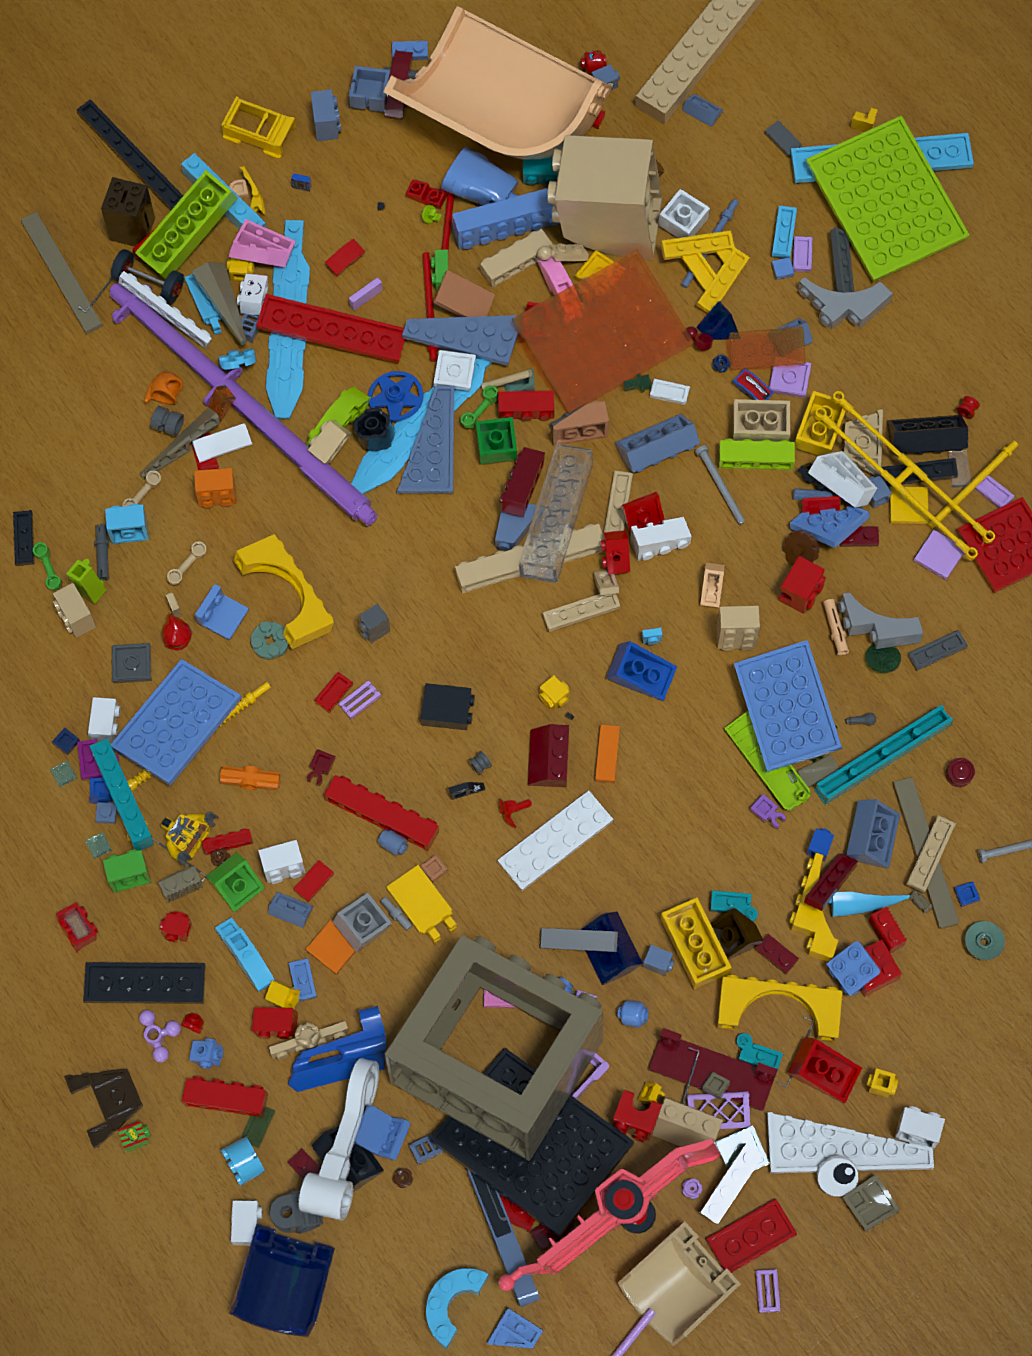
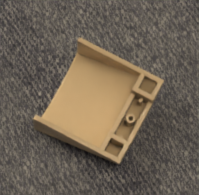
[618,1221,740,1346]

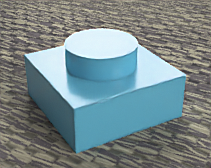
[642,628,662,645]

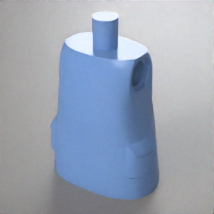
[441,146,518,206]

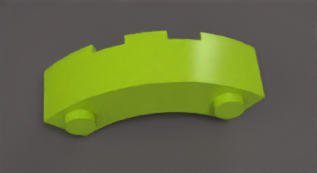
[307,386,371,447]

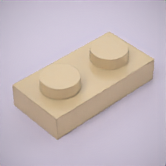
[594,570,619,596]

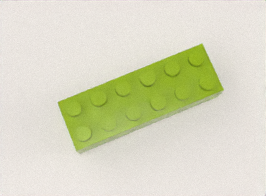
[135,170,238,279]

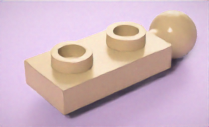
[537,244,589,261]

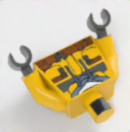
[161,812,219,867]

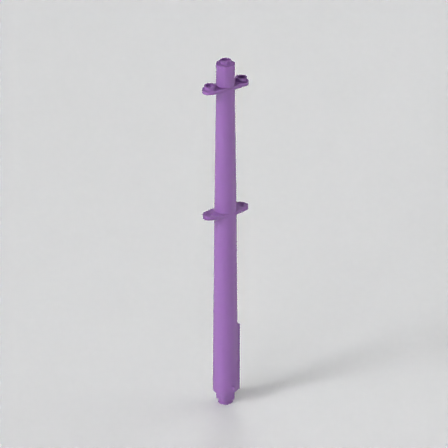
[110,283,378,526]

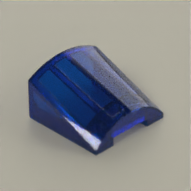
[229,1224,335,1337]

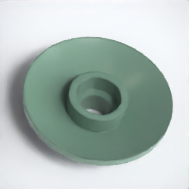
[965,921,1005,960]

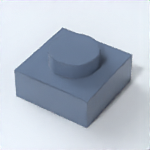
[95,802,117,824]

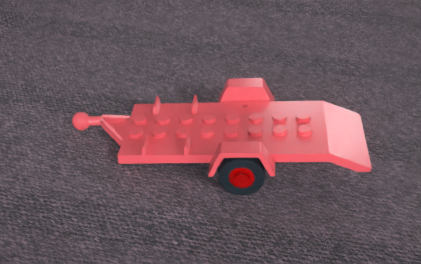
[498,1139,721,1291]

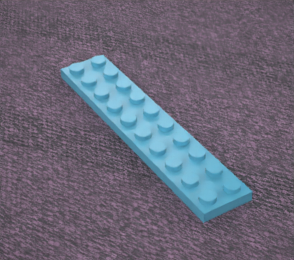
[791,133,974,183]

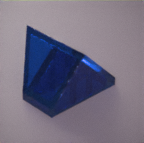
[697,301,741,340]

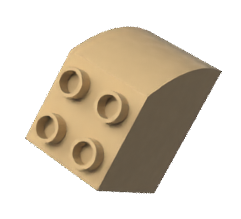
[548,135,662,260]

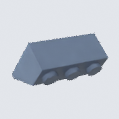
[847,799,900,868]

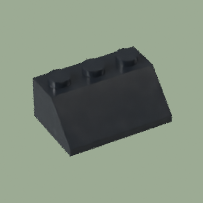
[311,1126,384,1192]

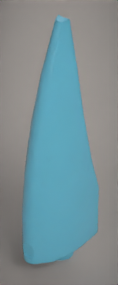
[829,892,910,917]

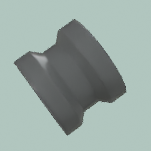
[468,751,492,775]

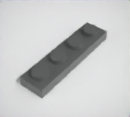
[831,227,854,293]

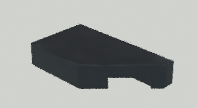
[449,782,485,800]

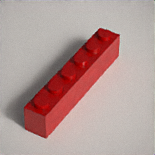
[324,775,439,851]

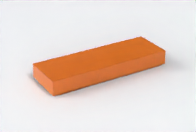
[595,725,620,783]

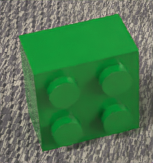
[476,417,517,464]

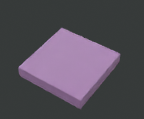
[769,357,811,398]
[914,530,964,580]

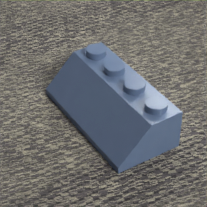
[614,414,700,472]

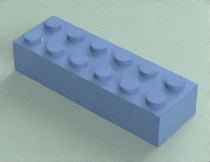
[452,188,559,250]

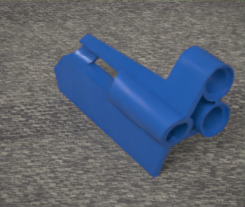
[288,1005,386,1092]

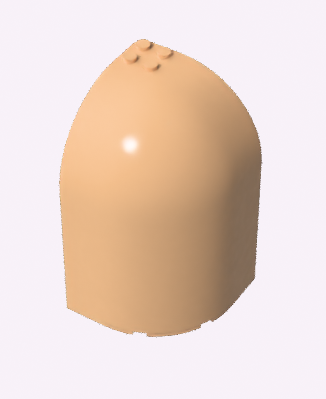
[383,6,612,160]

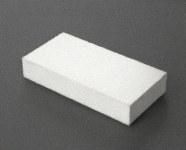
[650,379,690,405]

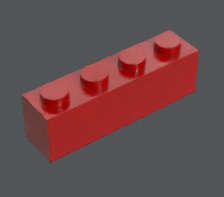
[182,1076,268,1118]

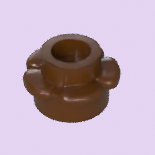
[211,848,230,866]
[393,1168,413,1188]

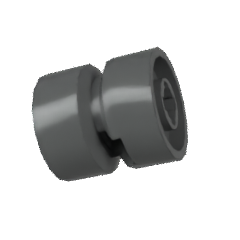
[150,406,184,437]

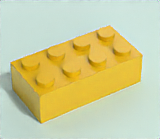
[661,897,732,989]

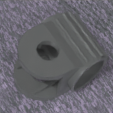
[270,1190,323,1234]

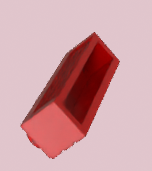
[202,828,253,855]

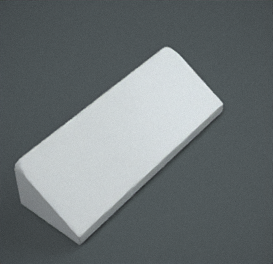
[193,423,252,463]

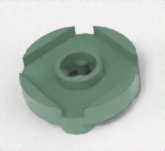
[251,621,289,660]

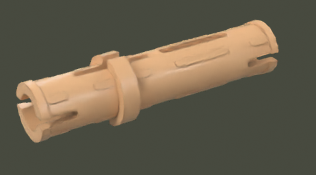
[823,599,849,656]

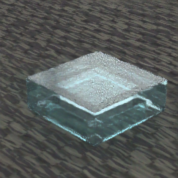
[50,761,77,787]
[85,832,112,859]

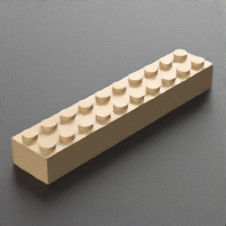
[635,0,763,125]

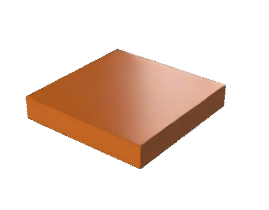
[306,920,356,975]

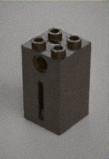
[101,177,155,247]

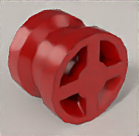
[956,396,980,419]

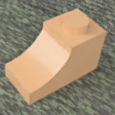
[700,563,724,607]

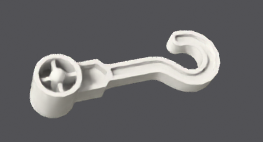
[299,1058,379,1221]

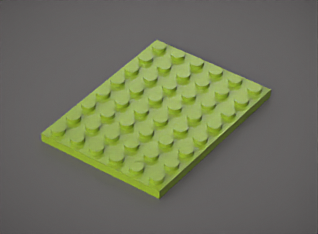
[806,115,970,282]

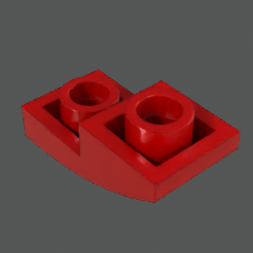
[405,179,447,209]
[325,238,366,276]

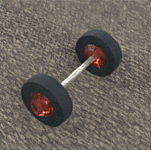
[111,249,184,304]

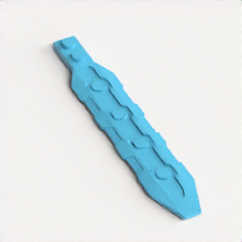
[266,220,310,419]
[351,358,493,494]

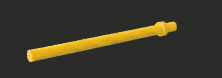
[927,440,1019,529]

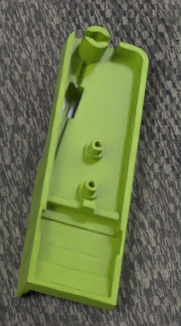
[724,711,811,811]

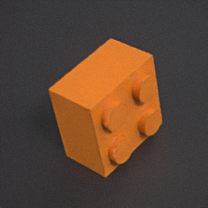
[194,468,237,508]

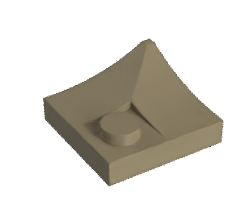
[843,1175,900,1232]

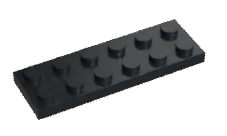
[83,962,206,1004]

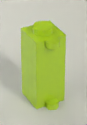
[66,559,106,604]

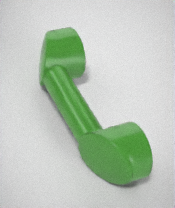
[461,385,498,428]
[33,542,62,591]

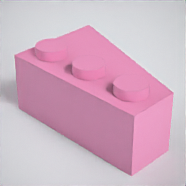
[229,219,296,267]

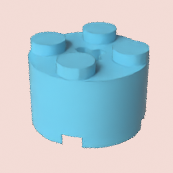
[221,1137,265,1186]

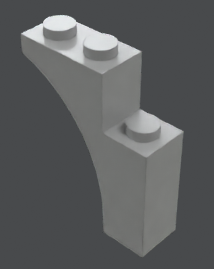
[838,593,923,649]

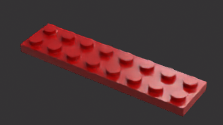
[256,294,406,364]

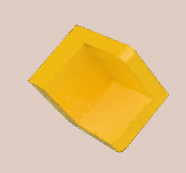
[850,108,878,132]

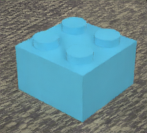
[105,504,149,544]

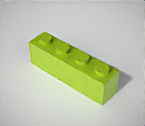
[719,439,795,470]

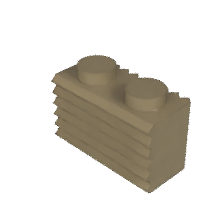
[158,865,203,903]

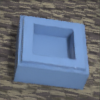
[772,257,794,280]

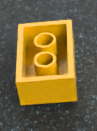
[795,391,847,456]

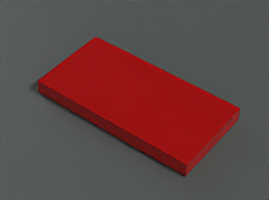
[706,1199,797,1273]

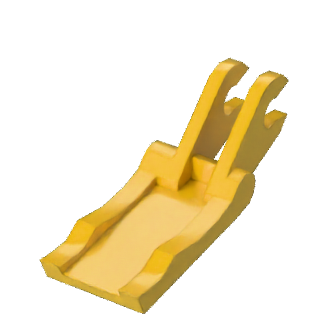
[240,166,266,216]

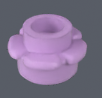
[682,1178,702,1199]

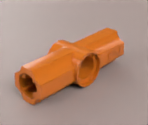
[220,766,281,790]

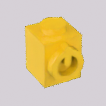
[227,258,254,282]
[539,675,570,709]
[867,1068,899,1098]

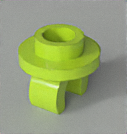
[422,205,442,223]

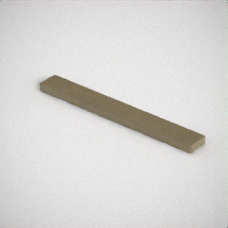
[21,212,103,335]
[893,777,959,929]

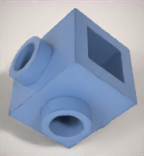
[189,1038,224,1069]

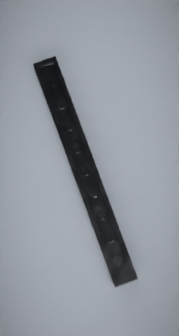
[77,99,183,210]

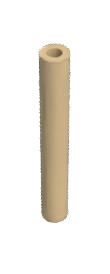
[481,369,532,390]

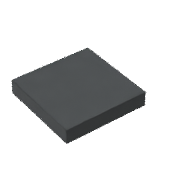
[112,643,151,683]

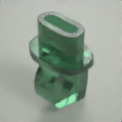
[623,373,652,393]

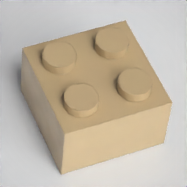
[52,583,96,638]

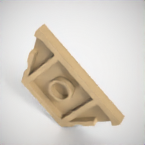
[844,409,883,477]

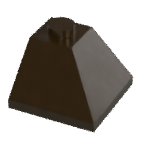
[710,908,764,960]

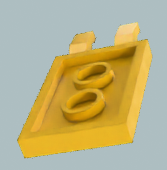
[386,865,457,944]

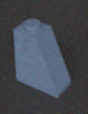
[495,504,541,551]

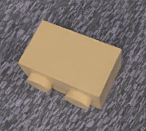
[308,420,352,464]

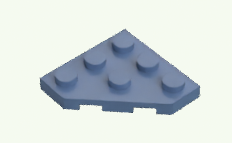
[790,506,870,548]

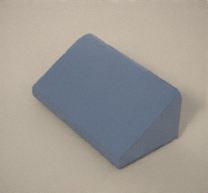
[682,93,724,127]
[268,892,313,928]

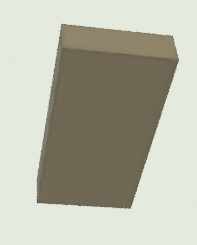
[797,755,839,788]

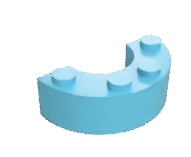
[426,1268,489,1350]

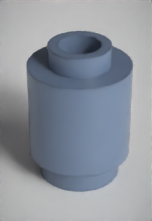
[378,829,408,856]

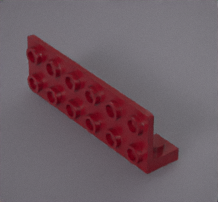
[649,1028,778,1111]

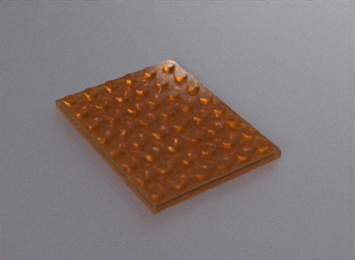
[512,250,694,413]

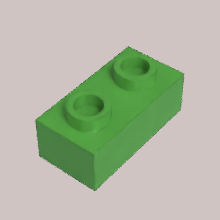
[431,250,448,291]

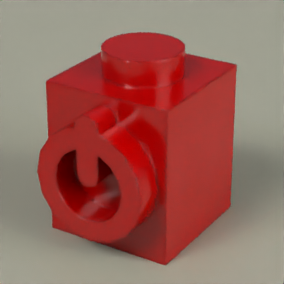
[160,911,192,942]

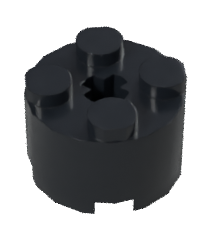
[354,408,395,451]

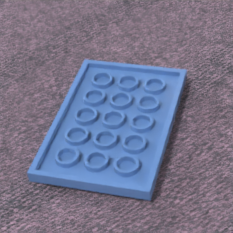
[734,640,842,772]
[110,659,242,786]

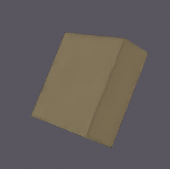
[702,1072,730,1100]

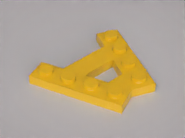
[660,231,750,315]

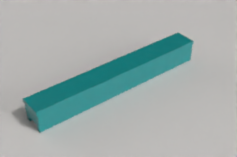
[814,705,953,805]

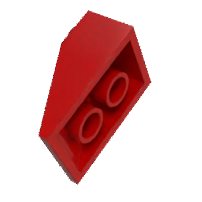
[787,1038,862,1103]

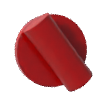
[181,1013,204,1034]

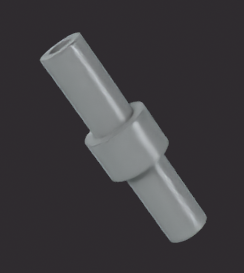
[381,897,412,930]

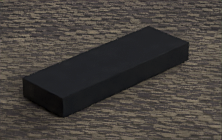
[13,510,35,566]

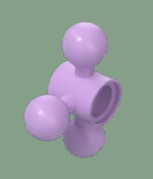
[139,1010,181,1062]

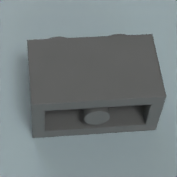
[358,603,390,644]

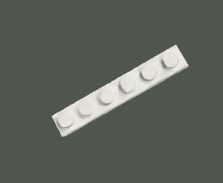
[119,271,212,349]

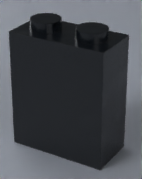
[421,683,475,730]

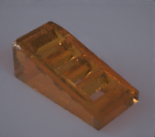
[208,385,236,423]

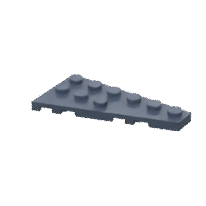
[402,315,524,366]
[397,386,454,494]

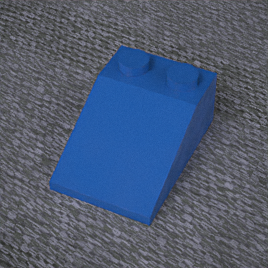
[606,641,677,701]

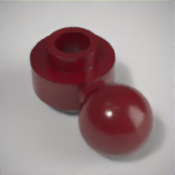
[684,326,713,351]

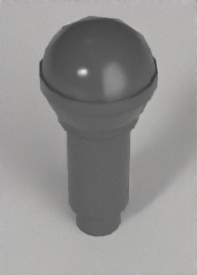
[846,712,876,726]

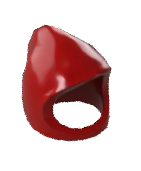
[162,613,192,651]

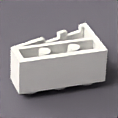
[808,451,877,508]
[630,517,692,561]

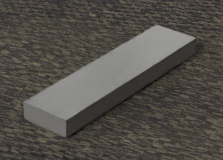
[541,928,618,952]

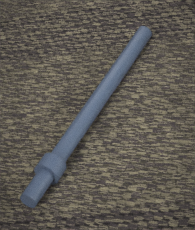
[681,199,739,288]

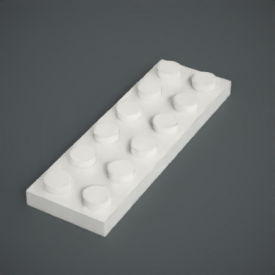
[497,790,613,892]

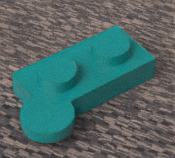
[710,890,758,922]
[737,1033,783,1074]

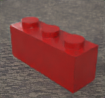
[498,390,554,421]

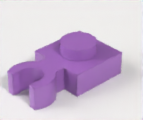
[750,794,786,829]

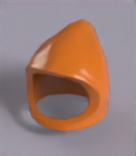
[144,371,183,405]

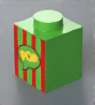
[118,1121,151,1152]

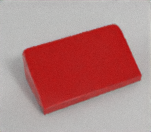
[801,496,840,515]

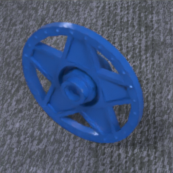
[368,371,424,421]

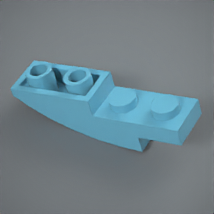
[215,918,275,992]

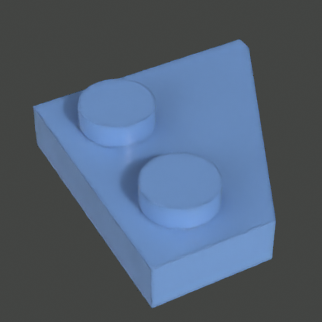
[487,1308,544,1349]

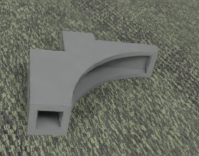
[798,277,893,330]

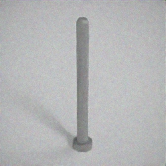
[695,445,745,525]
[978,840,1032,863]

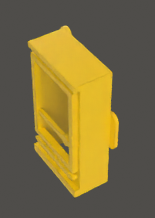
[221,96,296,159]

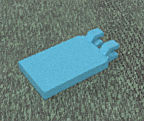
[184,274,222,335]

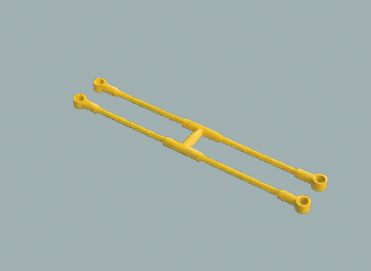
[814,391,995,561]

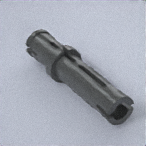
[94,524,109,581]

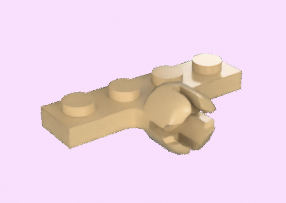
[269,1021,349,1060]

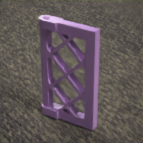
[687,1091,751,1129]

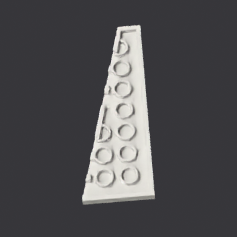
[767,1112,934,1174]

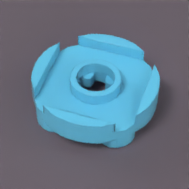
[218,349,256,369]

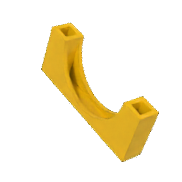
[233,534,334,649]
[717,975,843,1042]

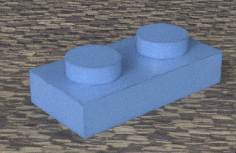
[392,41,428,60]
[289,958,317,1002]

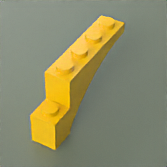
[789,853,838,962]

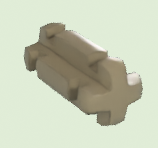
[910,890,932,913]

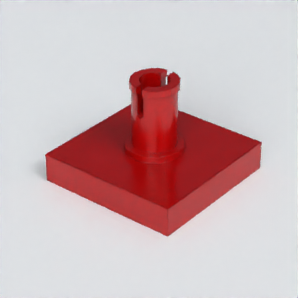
[622,492,665,536]

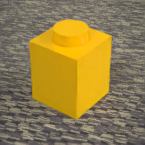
[265,980,301,1009]

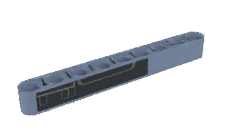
[466,1168,540,1307]

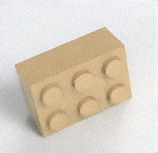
[732,399,790,442]
[716,606,760,651]

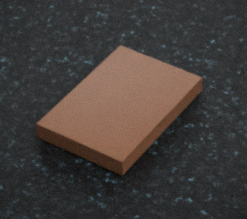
[433,270,495,317]

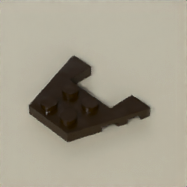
[64,1069,143,1149]

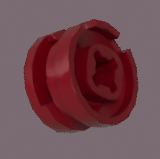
[946,758,975,788]

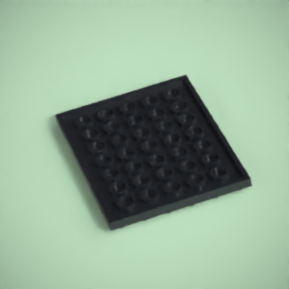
[430,1048,634,1238]

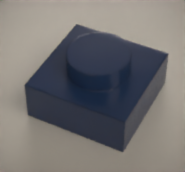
[52,728,80,756]

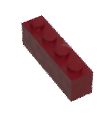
[500,447,545,517]

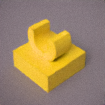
[638,1082,665,1105]

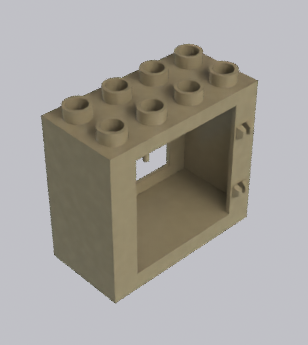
[385,935,603,1161]

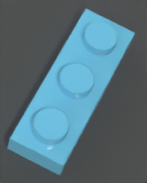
[772,205,797,258]

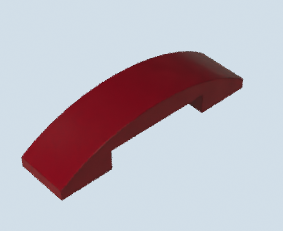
[384,50,413,119]

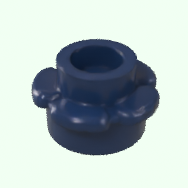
[713,355,731,372]

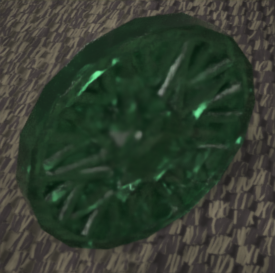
[865,644,901,673]

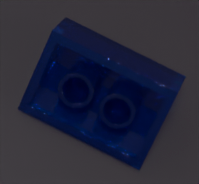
[581,912,643,985]

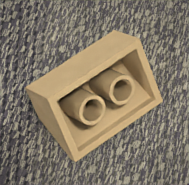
[652,1097,723,1147]

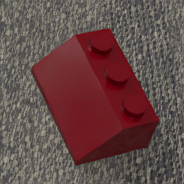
[528,724,569,788]

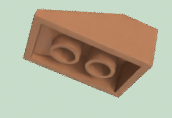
[553,401,609,446]

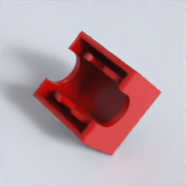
[778,556,826,614]
[612,1090,662,1143]

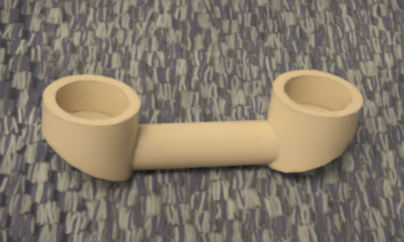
[122,470,161,507]
[167,541,206,585]

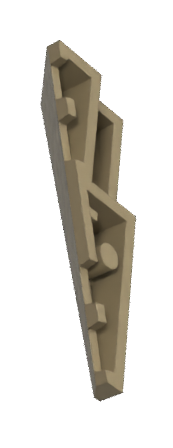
[192,262,247,345]
[140,407,220,480]

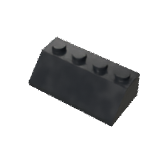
[887,415,968,455]

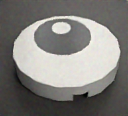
[817,1156,858,1196]

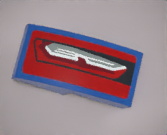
[732,368,774,400]

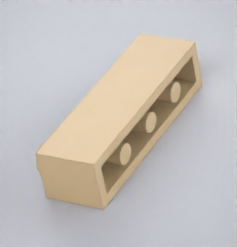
[480,229,553,288]

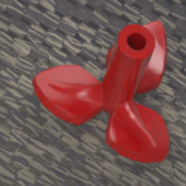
[499,799,532,828]

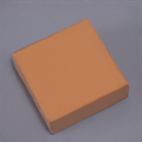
[420,855,448,883]

